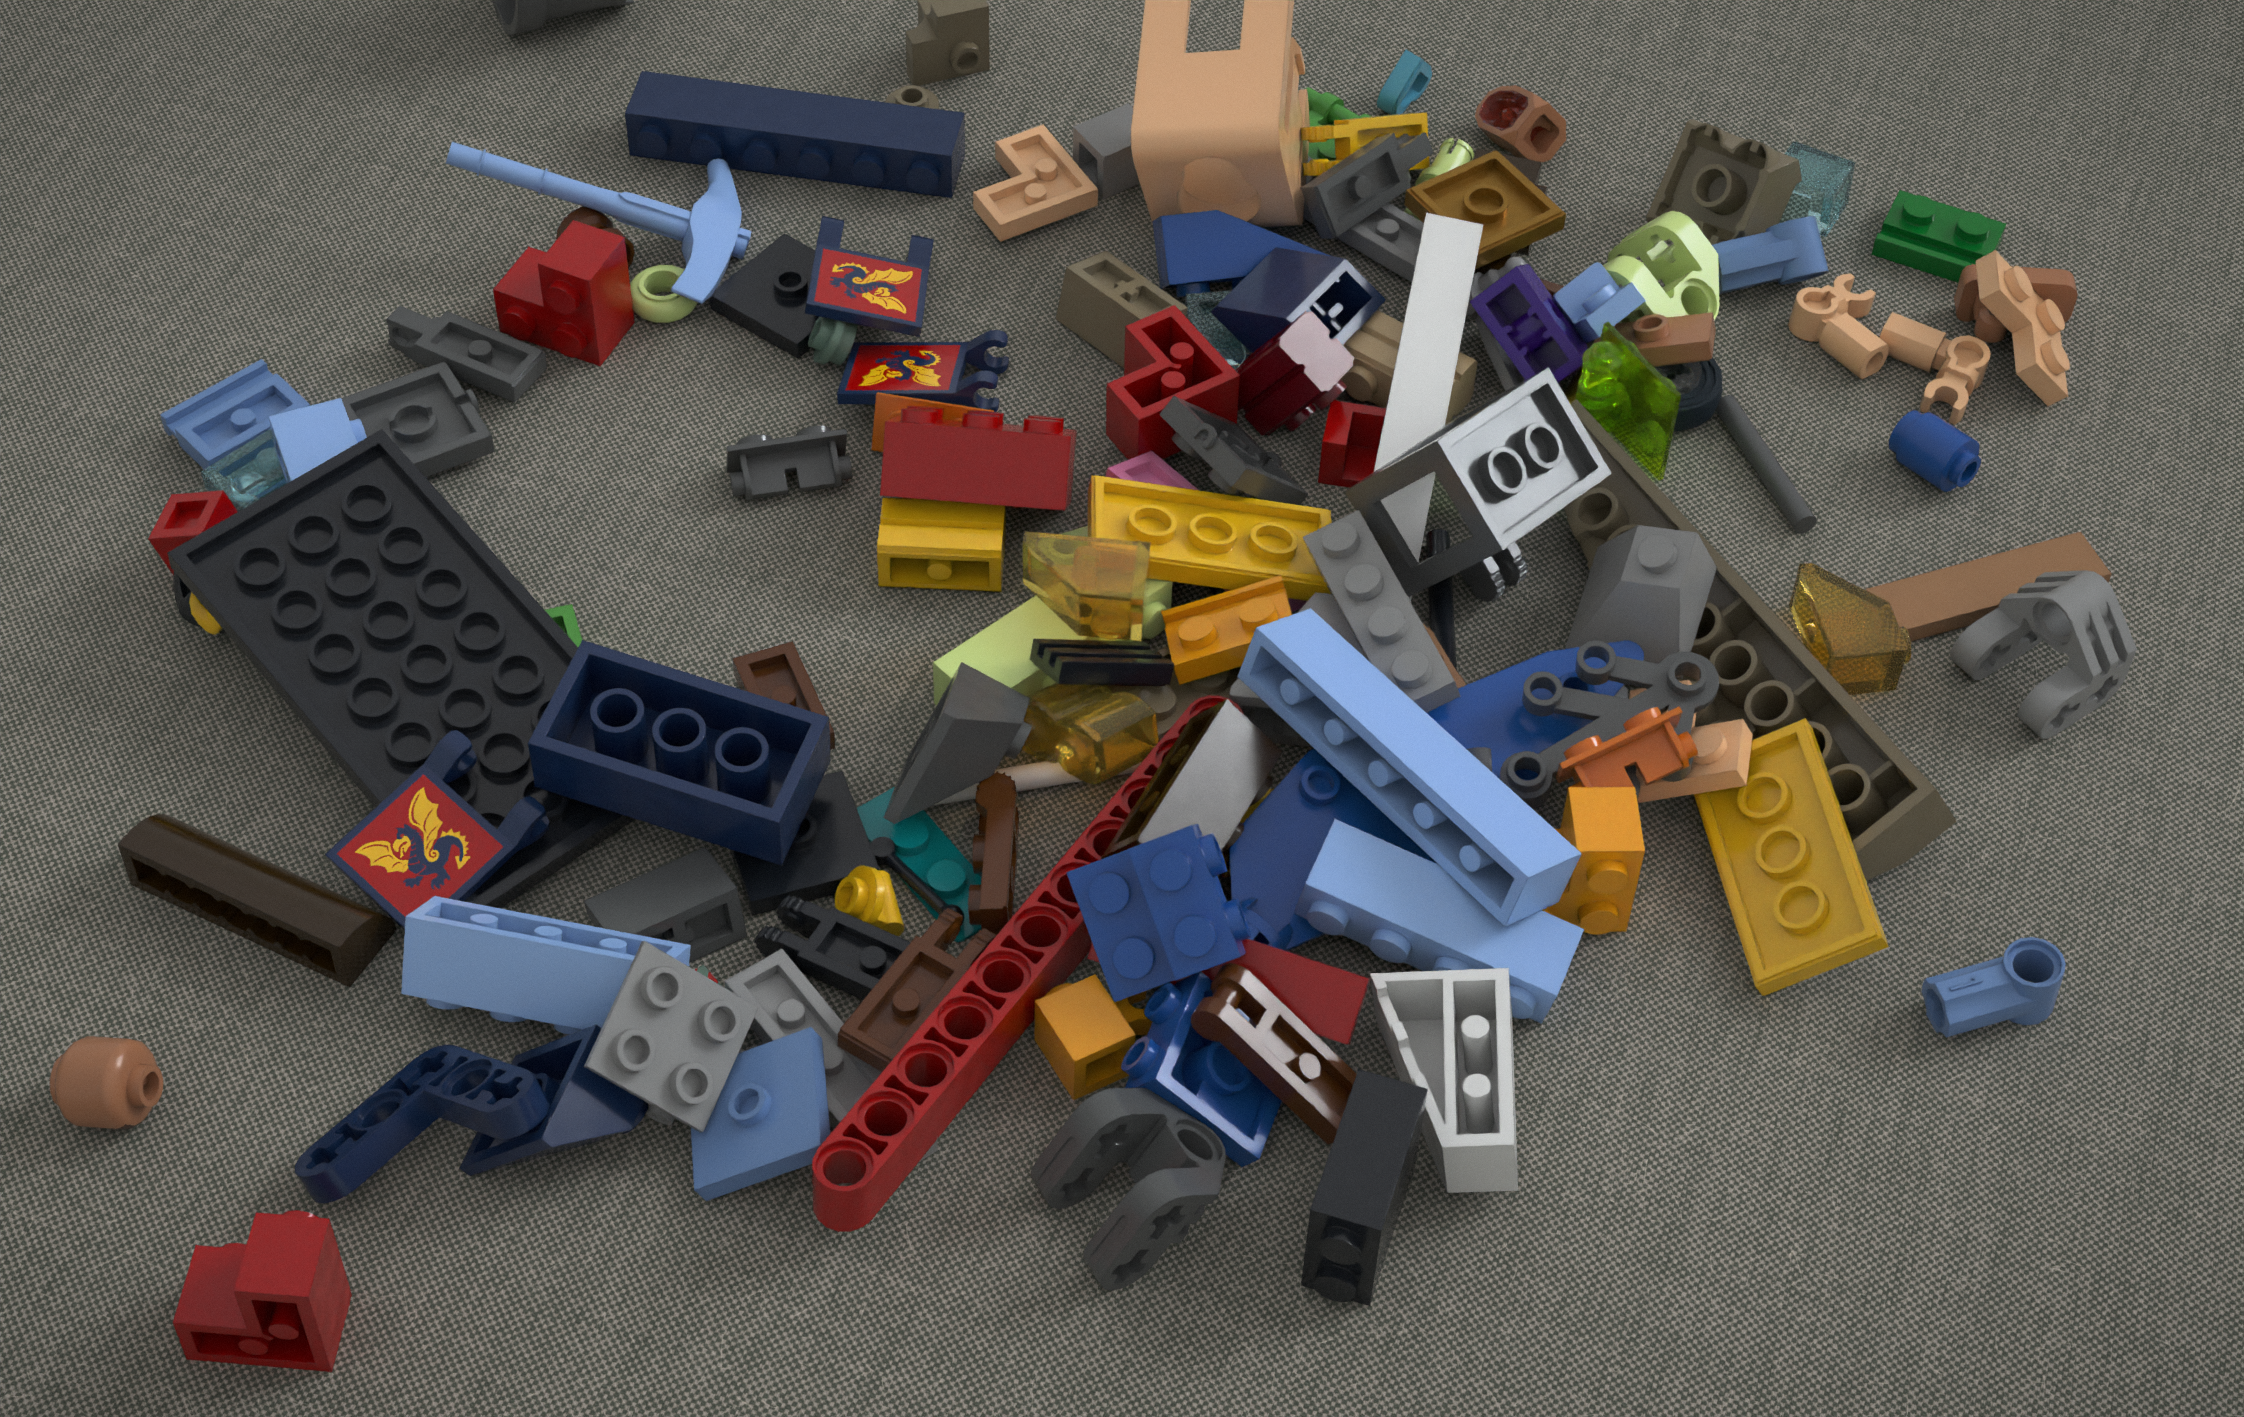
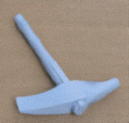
[446,142,751,304]

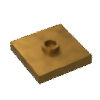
[1404,150,1566,270]

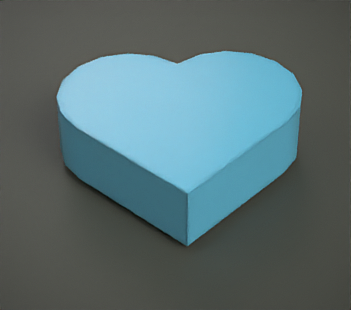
[1377,49,1432,115]

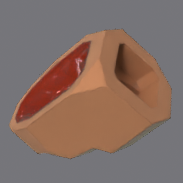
[1475,85,1566,162]

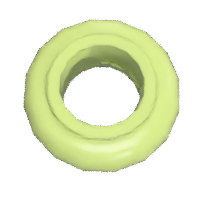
[630,265,698,323]

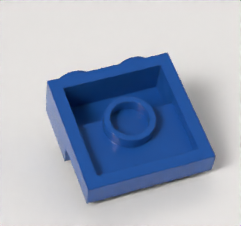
[1066,824,1251,1002]
[1121,971,1282,1167]

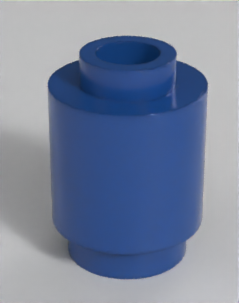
[1888,410,1981,492]

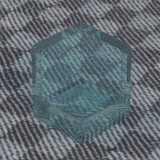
[1785,141,1855,237]

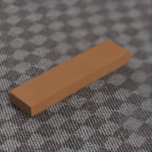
[1862,532,2111,647]

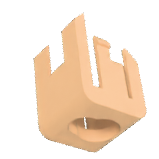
[1131,0,1310,228]

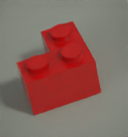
[493,220,635,367]
[1106,305,1240,460]
[173,1210,352,1372]

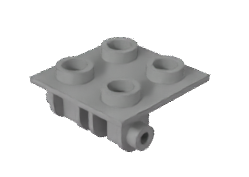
[584,941,758,1132]

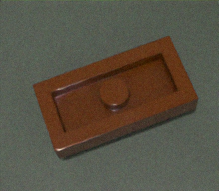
[732,641,835,750]

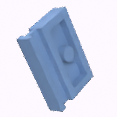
[160,359,310,478]

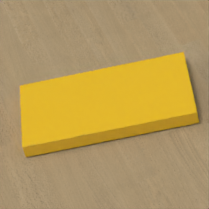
[1088,475,1332,601]
[1694,718,1889,996]

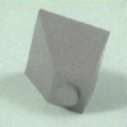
[1565,525,1717,679]

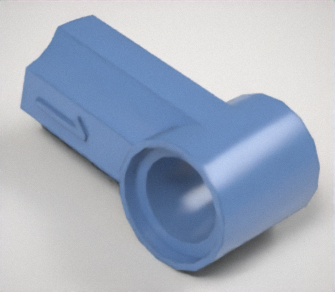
[1712,216,1829,294]
[1921,937,2066,1038]

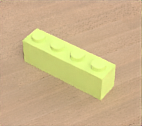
[933,561,1173,722]

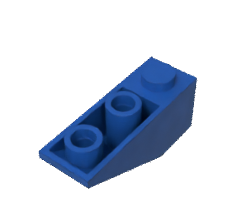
[1152,210,1330,298]

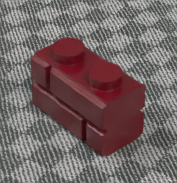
[1235,311,1354,436]

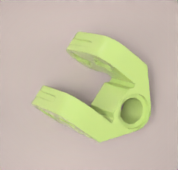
[1603,211,1720,323]

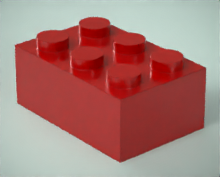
[880,406,1077,511]

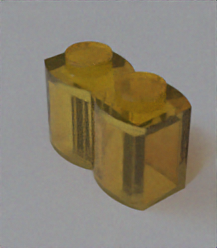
[1022,682,1159,784]

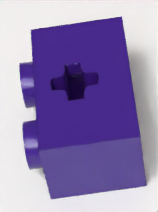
[1469,264,1592,385]

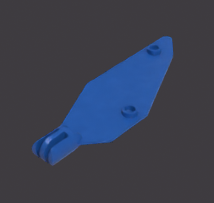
[1228,640,1644,951]

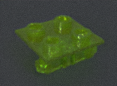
[1575,322,1681,481]

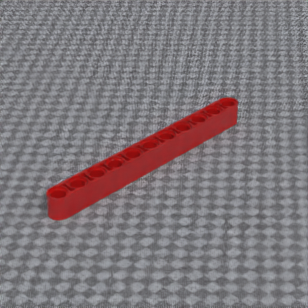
[812,695,1243,1232]

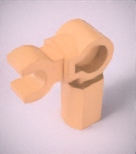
[1788,273,1889,380]
[1879,312,1991,425]

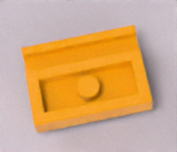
[1161,575,1293,685]

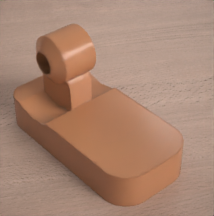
[1954,264,2078,343]

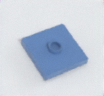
[691,1027,830,1201]

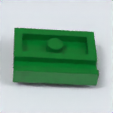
[1871,190,2006,283]

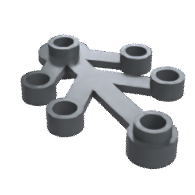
[1499,640,1719,809]

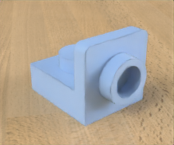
[1553,262,1646,343]

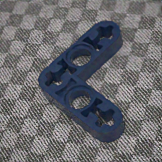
[295,1045,550,1204]

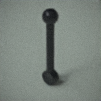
[870,837,965,924]

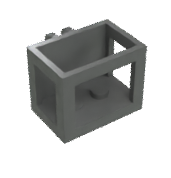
[1345,367,1612,603]

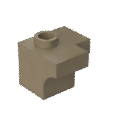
[906,0,990,86]

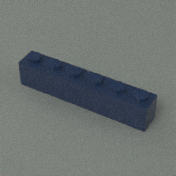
[625,71,965,198]

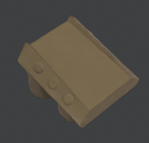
[1646,119,1802,245]

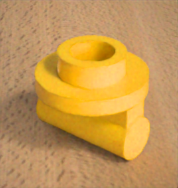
[835,865,905,936]

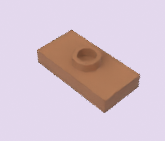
[1591,312,1716,373]

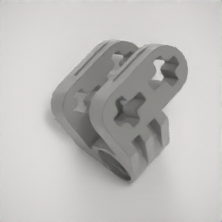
[1950,570,2137,739]

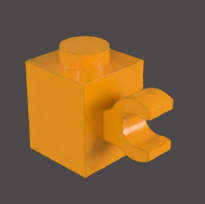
[1034,974,1152,1101]

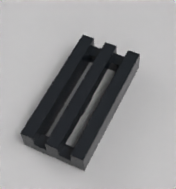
[1029,639,1174,686]

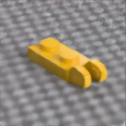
[1300,112,1430,176]

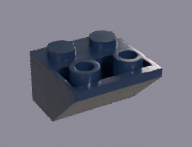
[1211,247,1386,353]

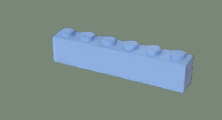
[1237,608,1582,927]

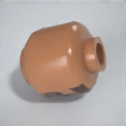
[50,1036,163,1130]

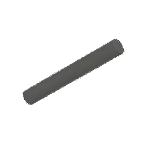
[1715,395,1817,533]

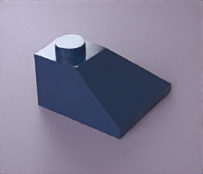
[459,1024,649,1176]

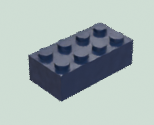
[528,640,831,866]

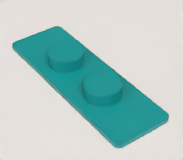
[857,787,982,942]

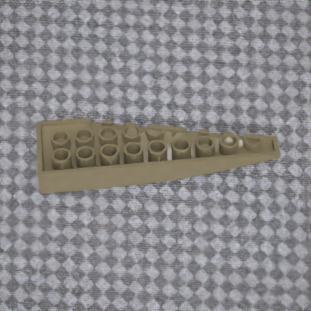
[1564,399,1957,881]

